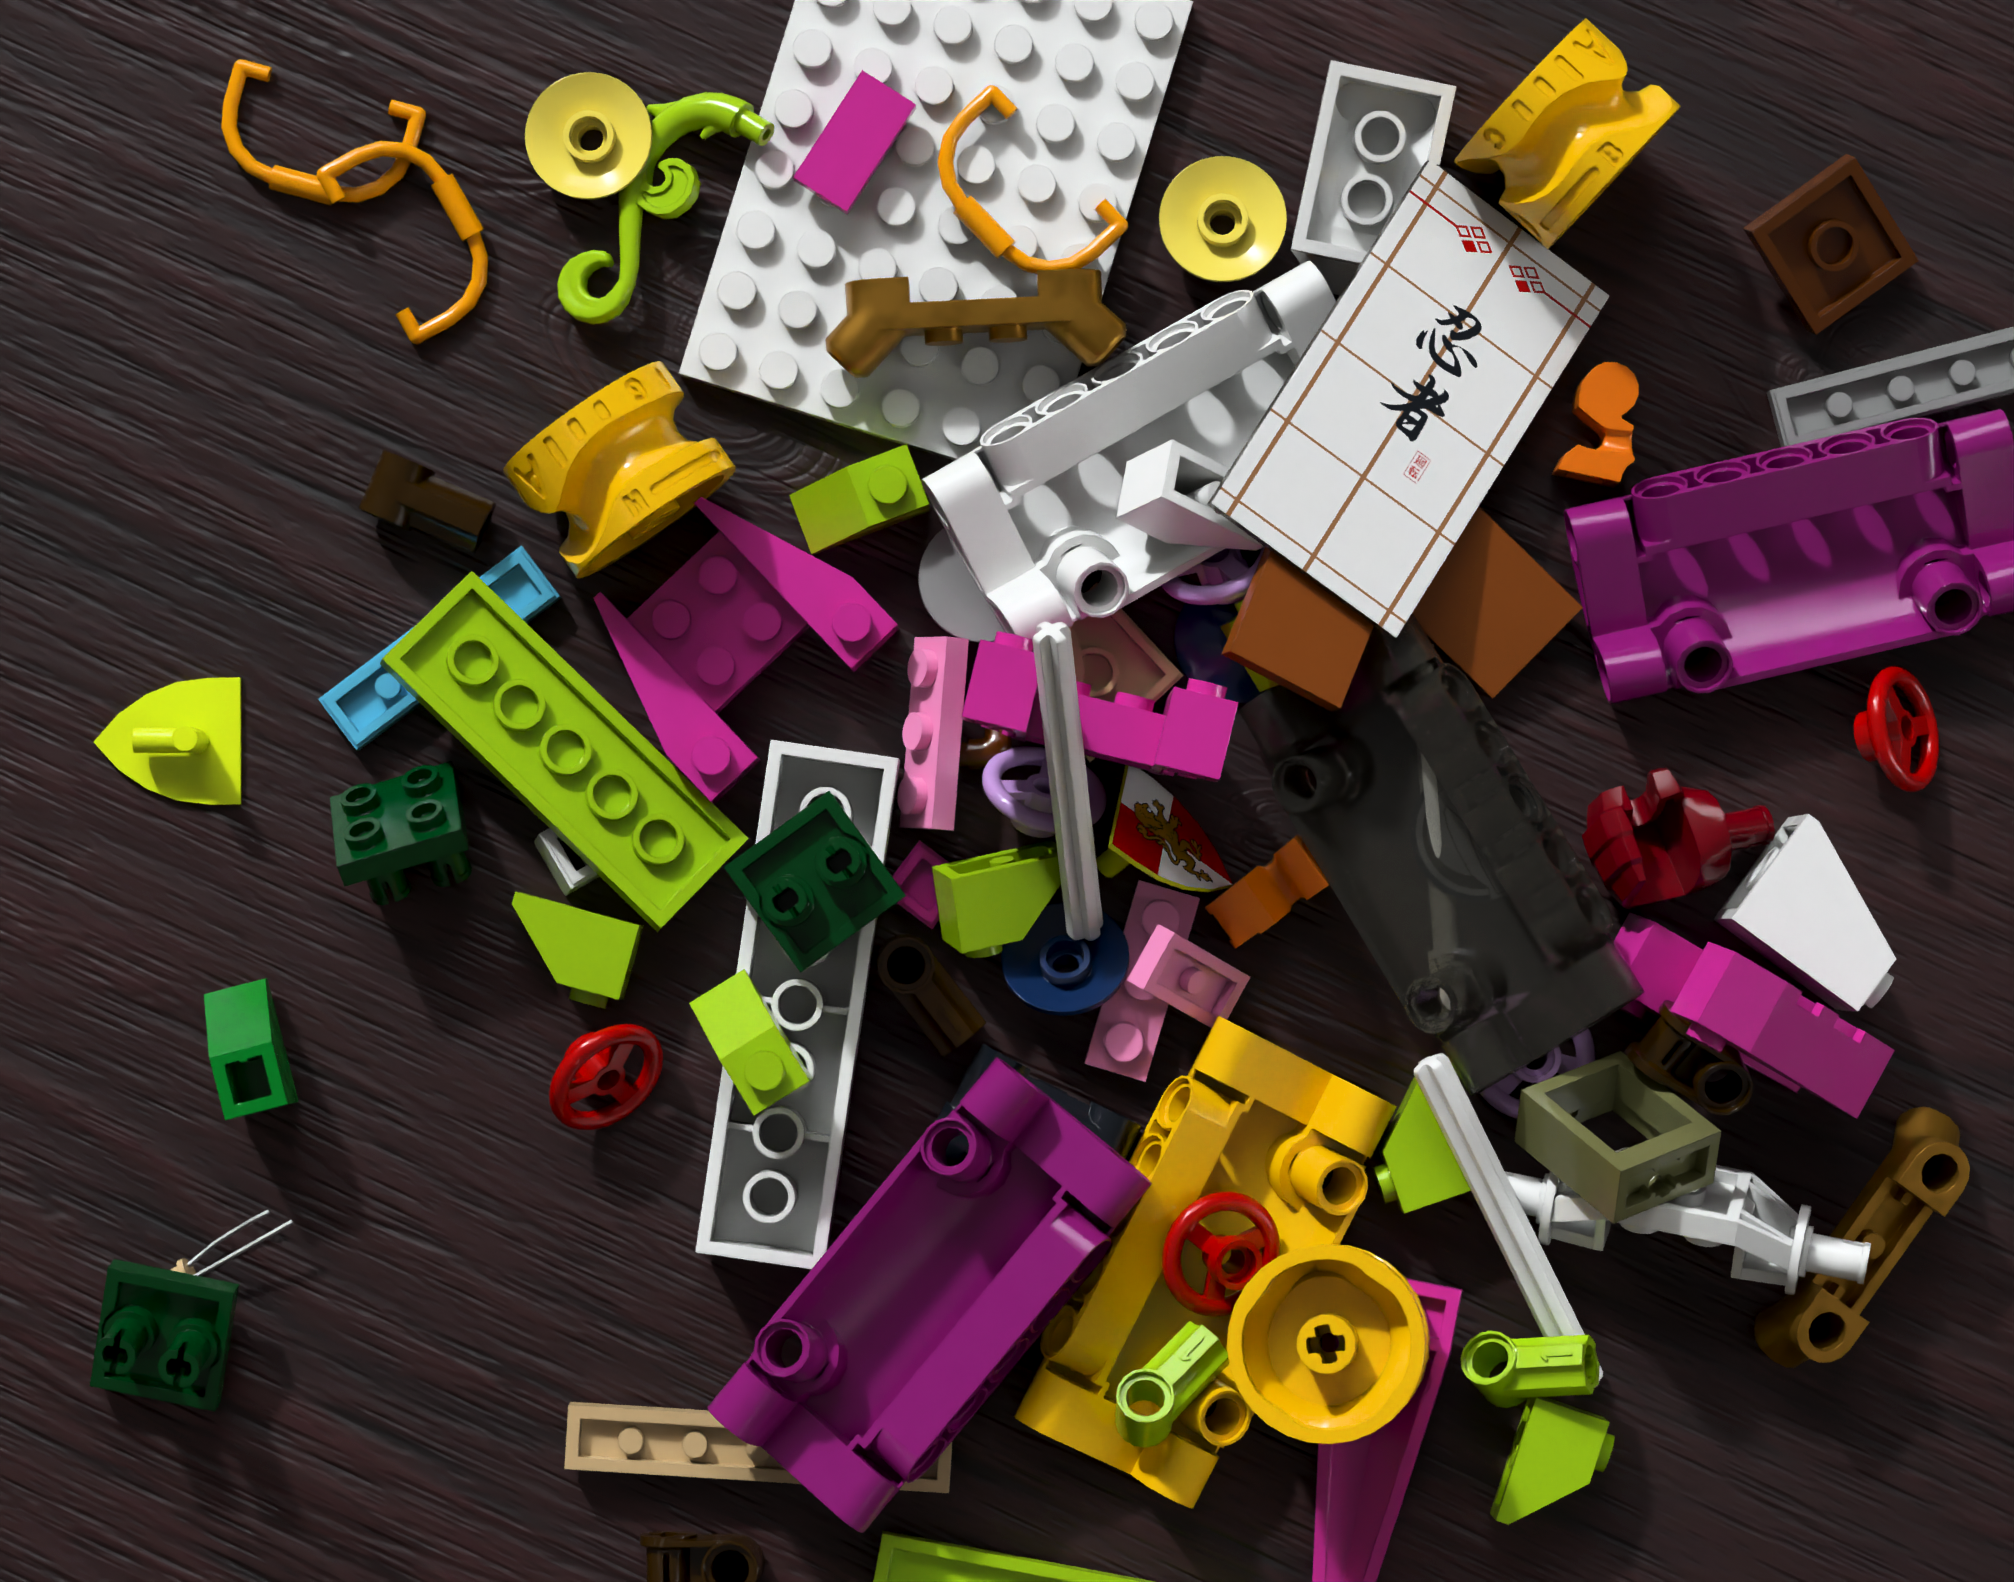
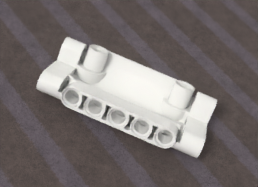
[922,261,1337,639]

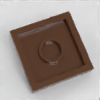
[1743,154,1919,335]

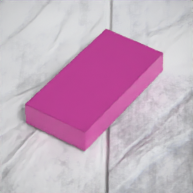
[793,70,916,215]

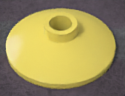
[525,72,652,200]
[1159,156,1287,282]

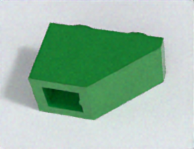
[204,978,299,1120]

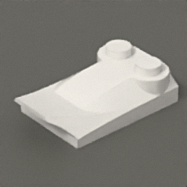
[1291,60,1456,296]

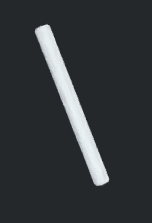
[1032,621,1103,941]
[1414,1053,1603,1387]

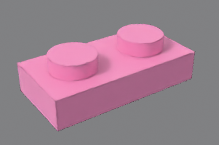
[1127,924,1250,1028]

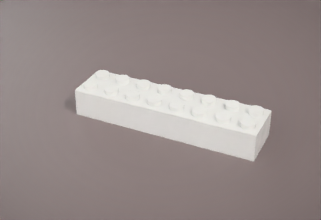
[695,740,900,1269]

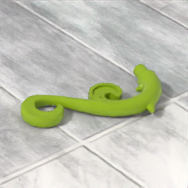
[557,92,774,325]

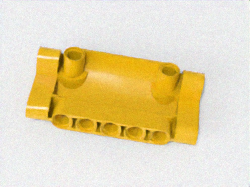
[1014,1016,1397,1509]

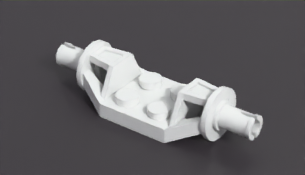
[1505,1147,1871,1295]

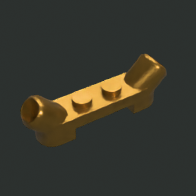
[825,269,1126,378]
[1754,1107,1970,1368]

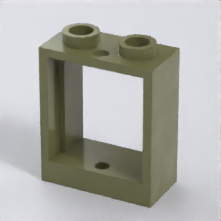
[1515,1051,1721,1224]

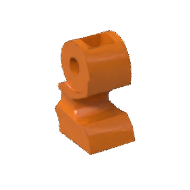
[1551,362,1639,488]
[1205,834,1332,949]

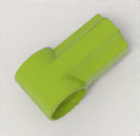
[1115,1321,1229,1448]
[1461,1331,1600,1408]

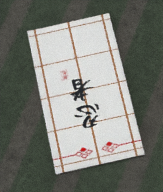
[1207,160,1609,639]

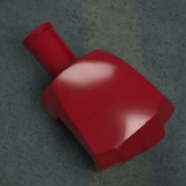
[1582,767,1775,909]

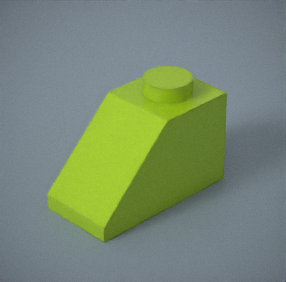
[789,444,931,555]
[932,840,1061,958]
[512,892,644,1009]
[689,969,813,1116]
[1373,1076,1471,1214]
[1490,1397,1615,1525]

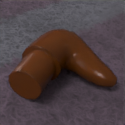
[959,728,1012,770]

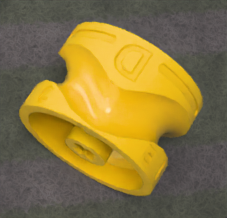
[1454,18,1681,249]
[503,361,736,578]
[1227,1244,1430,1444]

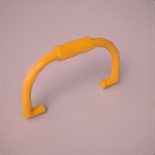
[221,59,426,205]
[937,85,1128,274]
[316,141,489,344]

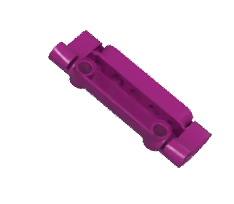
[1564,409,2014,705]
[707,1057,1152,1533]

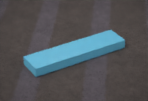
[318,546,562,751]

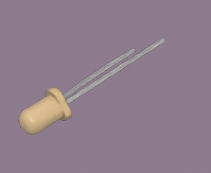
[170,1210,294,1276]

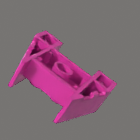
[593,497,899,804]
[961,631,1239,782]
[1593,912,1895,1119]

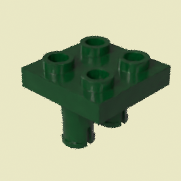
[330,761,472,905]
[724,791,906,973]
[90,1259,239,1412]

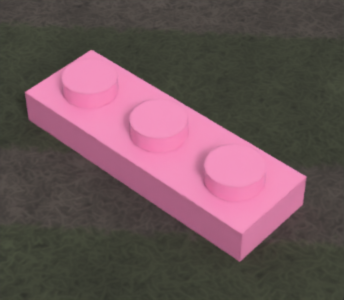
[897,636,969,831]
[1084,880,1200,1082]

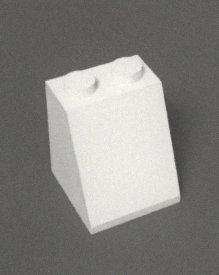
[1714,814,1896,1012]

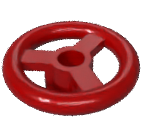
[1854,666,1939,792]
[549,1024,663,1130]
[1162,1192,1280,1317]

